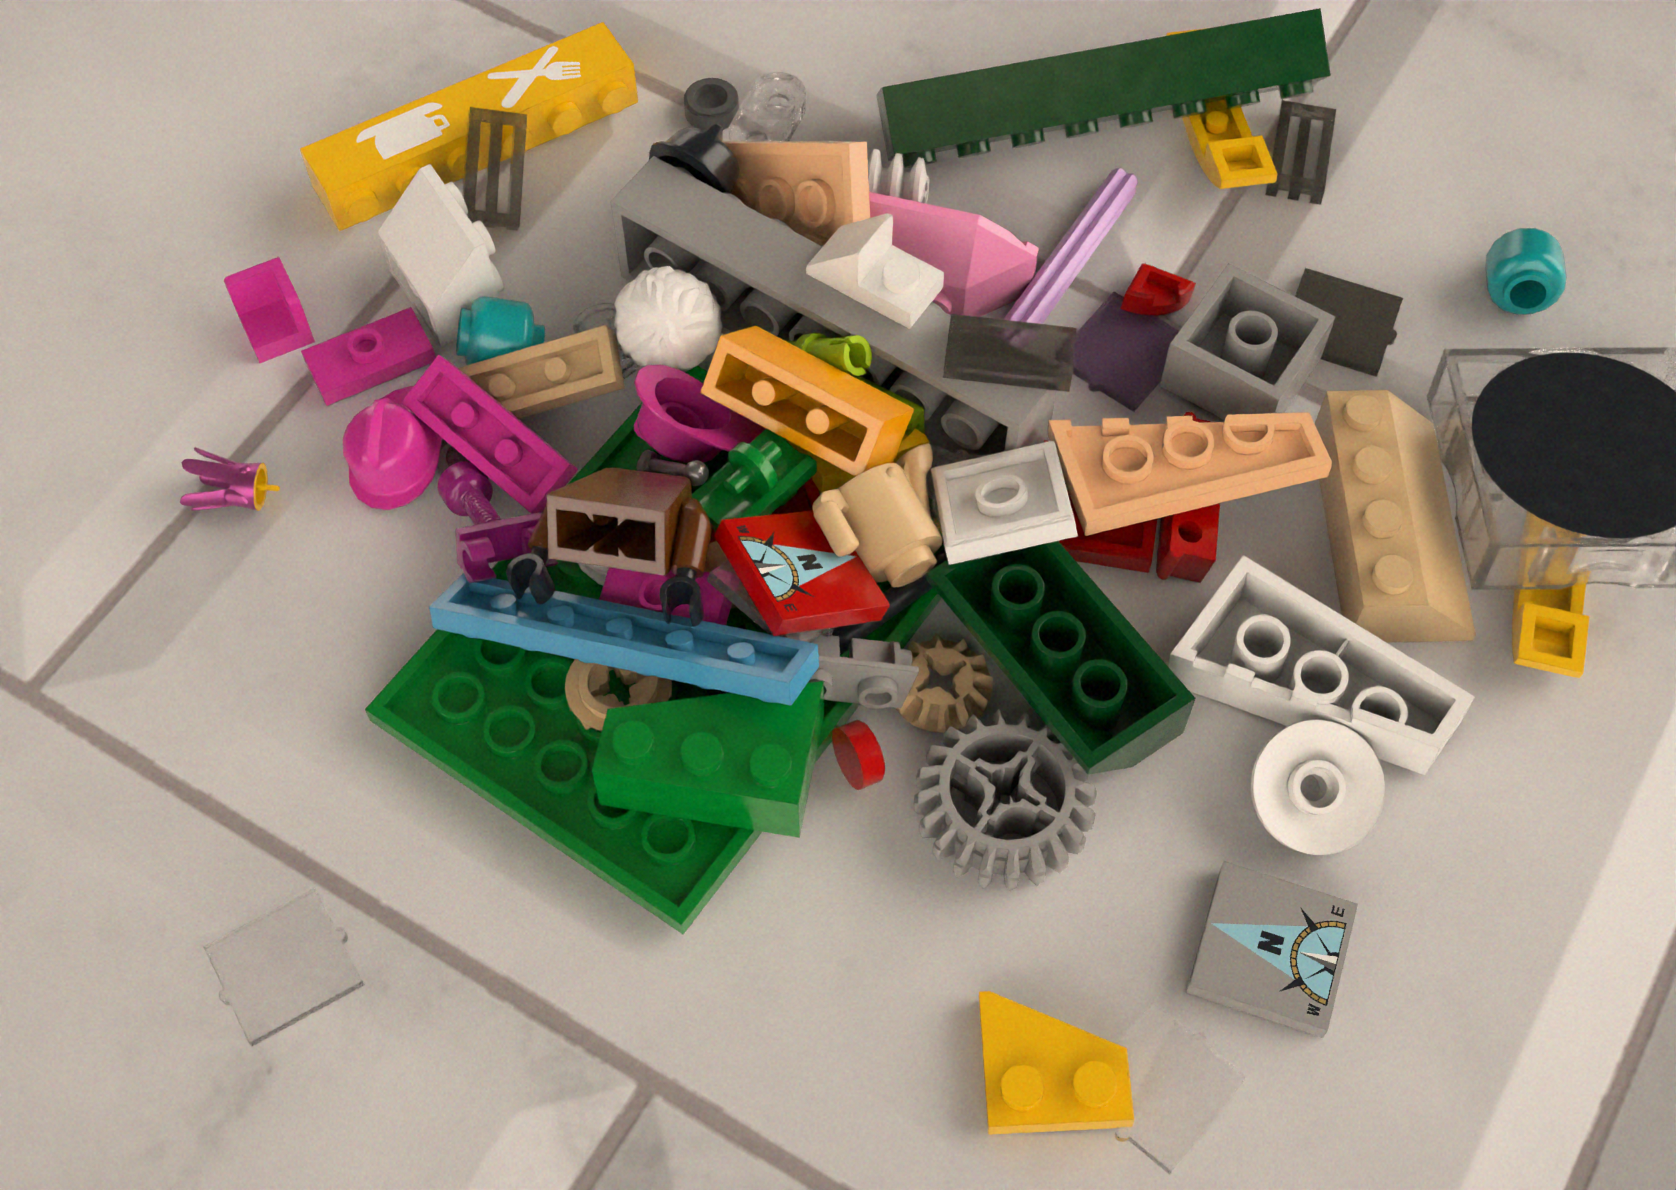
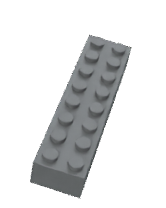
[610,156,1059,463]

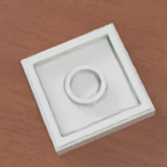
[931,441,1078,565]

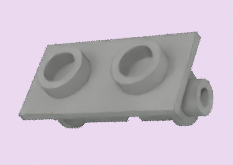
[780,632,919,709]

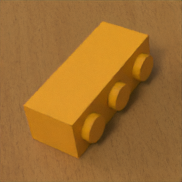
[700,325,914,477]

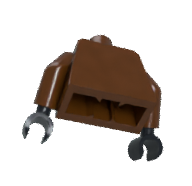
[506,468,711,626]

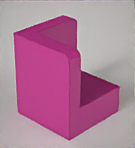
[224,257,315,363]

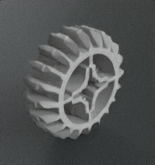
[914,709,1097,891]

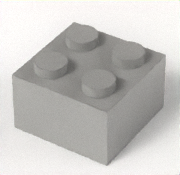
[1160,263,1335,420]

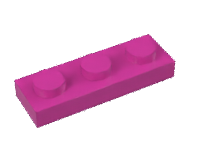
[401,355,578,514]

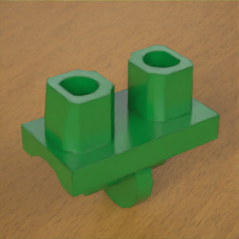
[692,429,817,531]

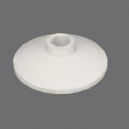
[1251,720,1385,855]

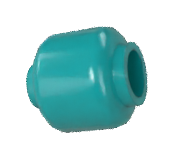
[1485,228,1567,315]
[456,296,545,365]

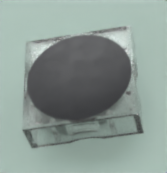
[1427,347,1676,590]

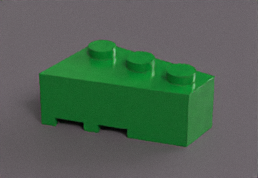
[592,681,824,838]

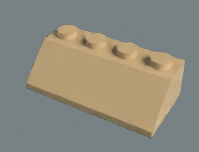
[1315,390,1476,643]

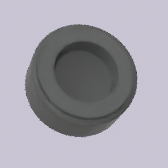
[684,78,739,131]

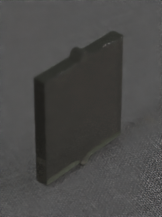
[1295,268,1403,377]

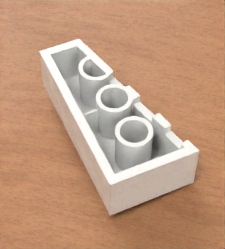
[1168,555,1475,775]

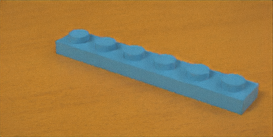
[429,573,819,706]

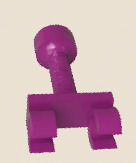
[437,461,558,583]

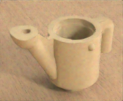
[812,444,943,587]

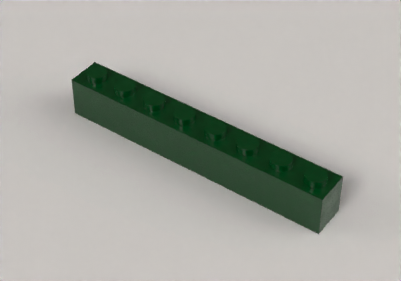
[876,8,1331,168]

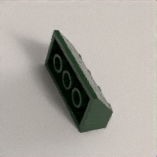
[926,541,1196,775]

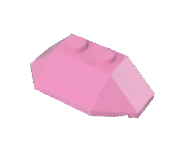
[869,192,1039,323]

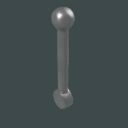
[637,450,709,486]

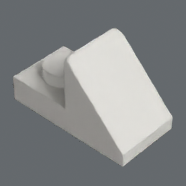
[806,213,944,329]

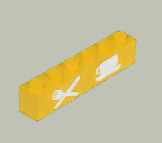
[300,22,638,231]

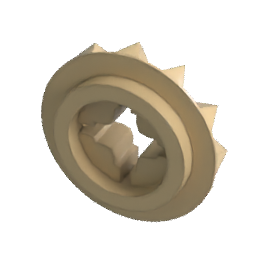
[896,633,993,733]
[565,659,672,731]

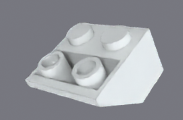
[378,164,504,347]

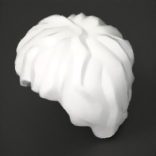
[614,266,722,372]

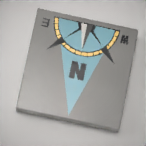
[1186,861,1358,1038]

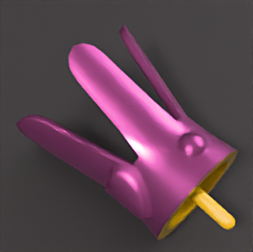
[179,447,280,511]

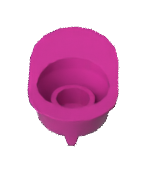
[634,365,766,463]
[342,386,443,510]

